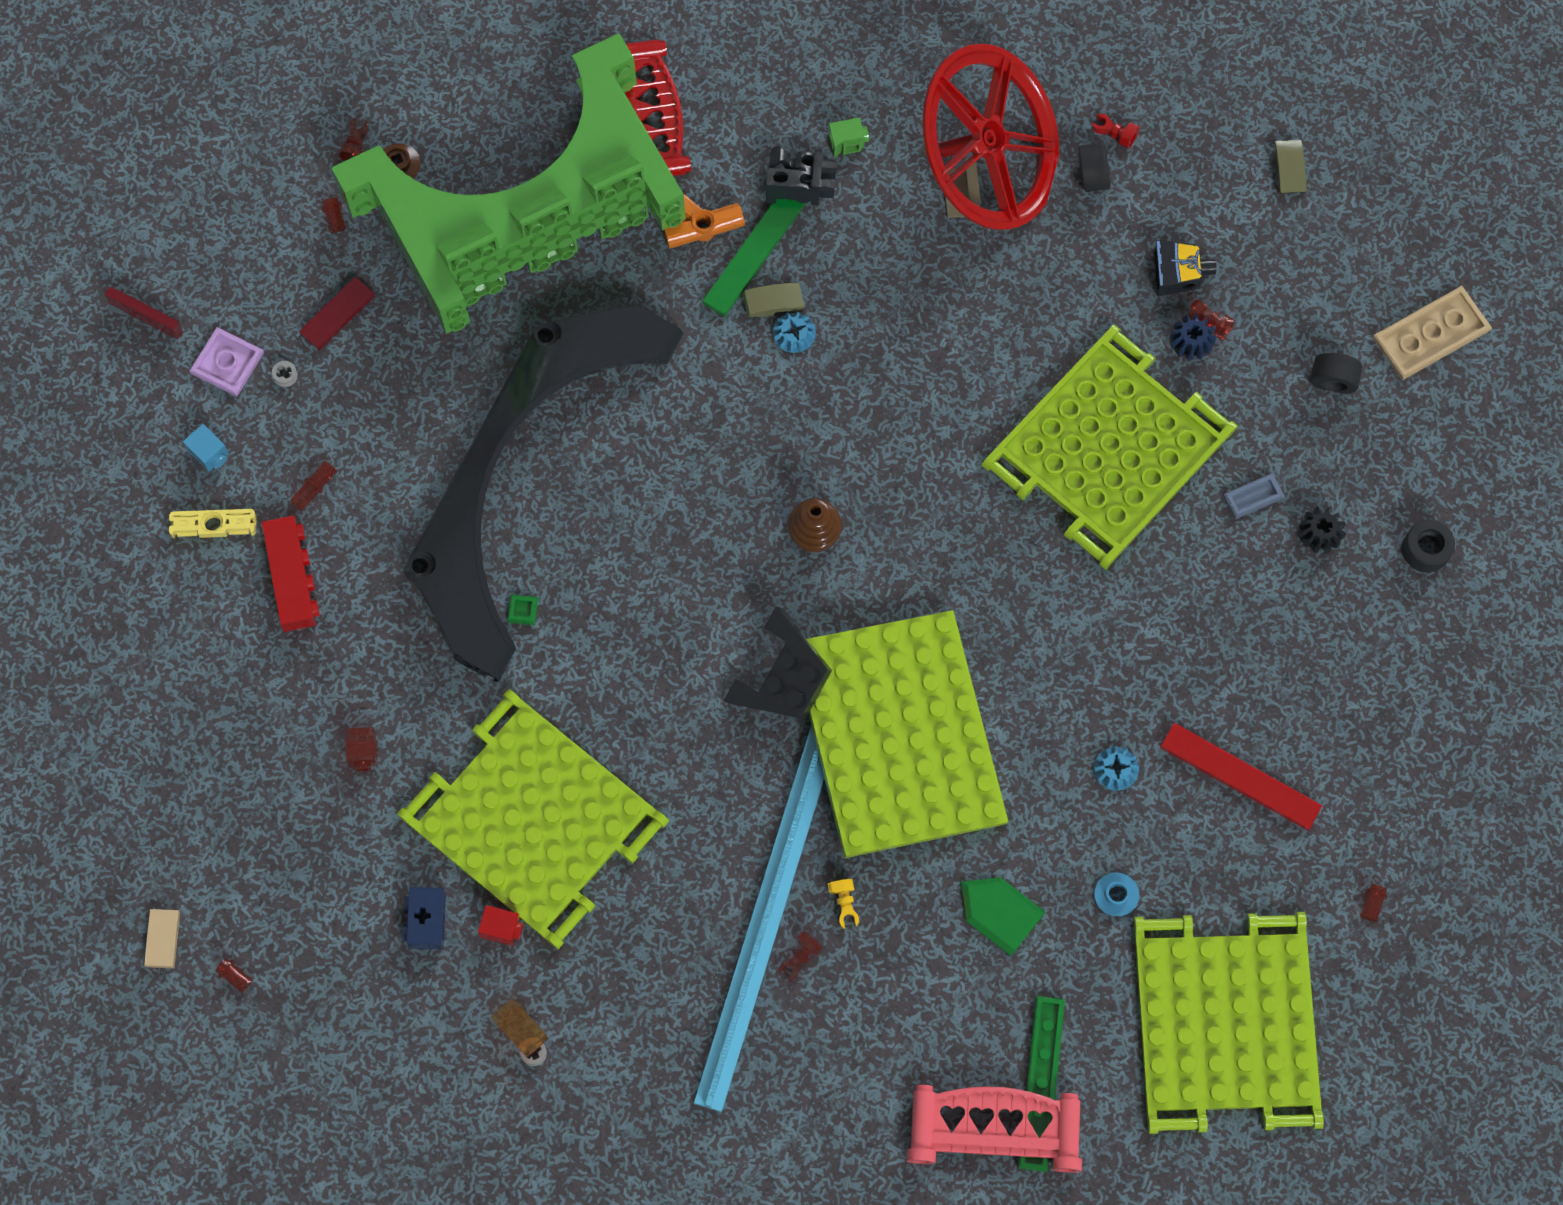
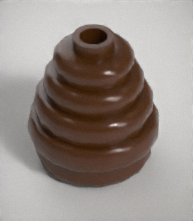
[788,498,842,552]

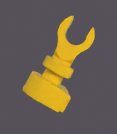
[827,879,859,929]

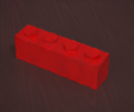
[262,515,320,632]

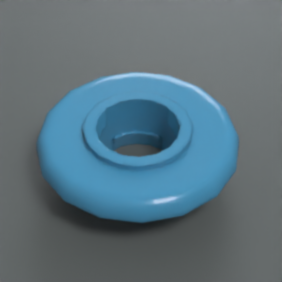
[1095,873,1139,917]

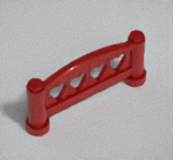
[624,39,691,176]

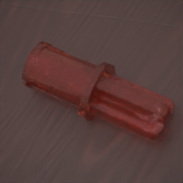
[290,461,337,510]

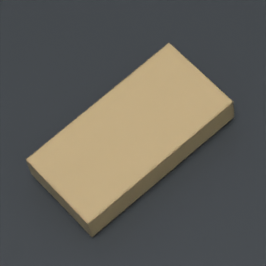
[144,909,180,968]

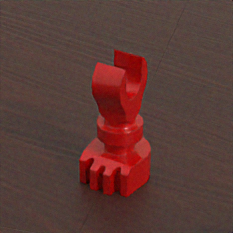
[1092,114,1140,149]

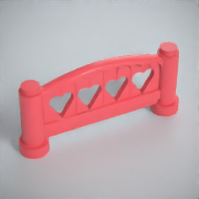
[906,1085,1082,1173]

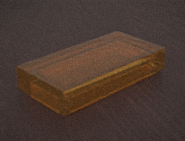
[491,998,549,1058]

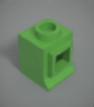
[828,117,869,157]

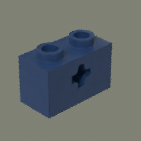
[402,887,446,949]

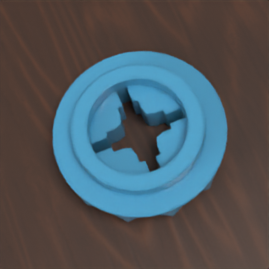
[773,311,816,353]
[1094,746,1139,791]

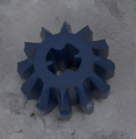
[1170,314,1216,361]

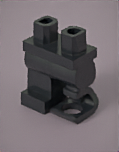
[765,146,837,205]

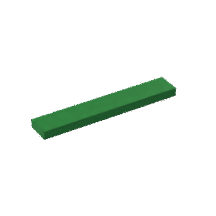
[703,199,806,317]
[1018,996,1065,1172]

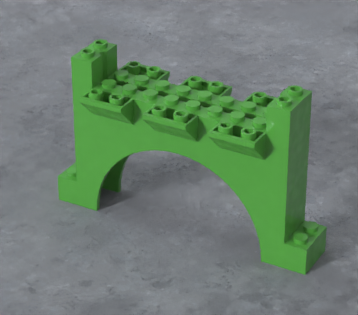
[331,33,686,334]

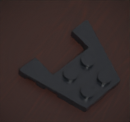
[724,606,832,719]

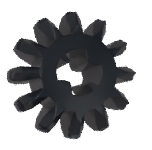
[1299,507,1346,554]

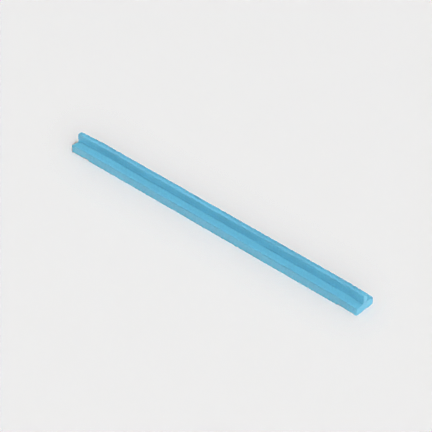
[694,725,825,1112]

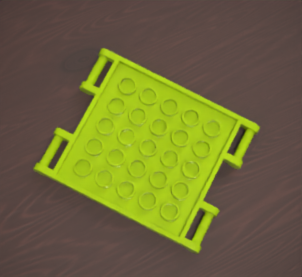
[981,324,1238,570]
[397,689,669,949]
[1134,912,1324,1134]

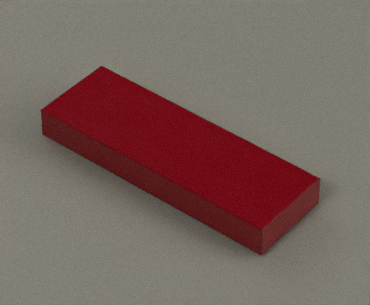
[299,277,375,351]
[105,287,182,339]

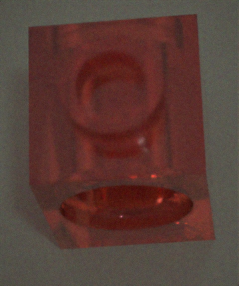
[345,727,378,772]

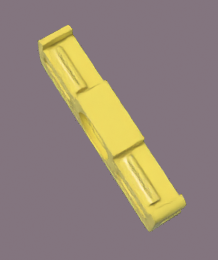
[169,509,256,538]

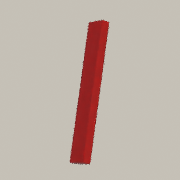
[1160,723,1323,831]

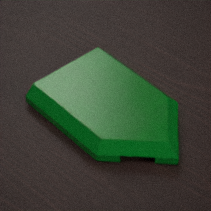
[961,877,1046,956]

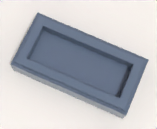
[1223,473,1285,520]

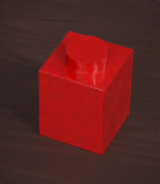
[478,905,524,946]

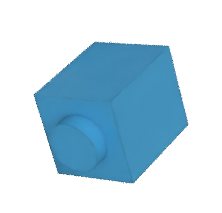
[183,424,229,472]

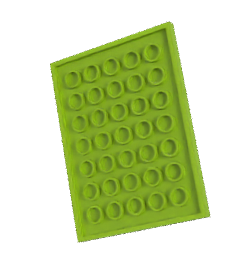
[806,610,1008,858]

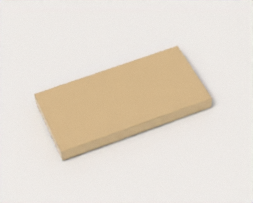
[1372,286,1492,380]

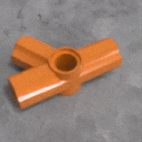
[663,195,745,249]

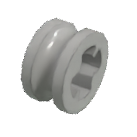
[272,361,297,387]
[520,1039,547,1066]

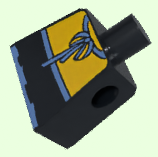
[1154,240,1216,296]

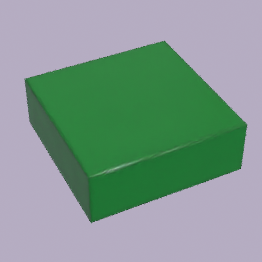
[507,594,539,625]

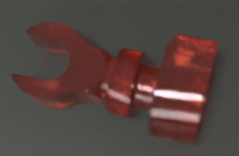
[339,118,369,161]
[1188,300,1235,341]
[779,931,823,982]

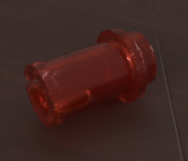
[321,198,347,234]
[1360,884,1388,922]
[215,958,253,994]

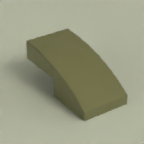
[1274,140,1307,193]
[743,283,804,317]

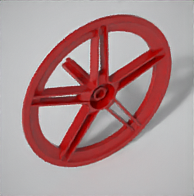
[922,44,1059,230]

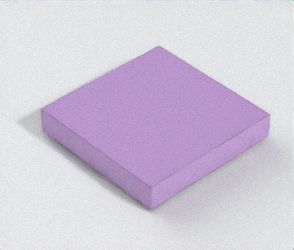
[190,327,264,397]

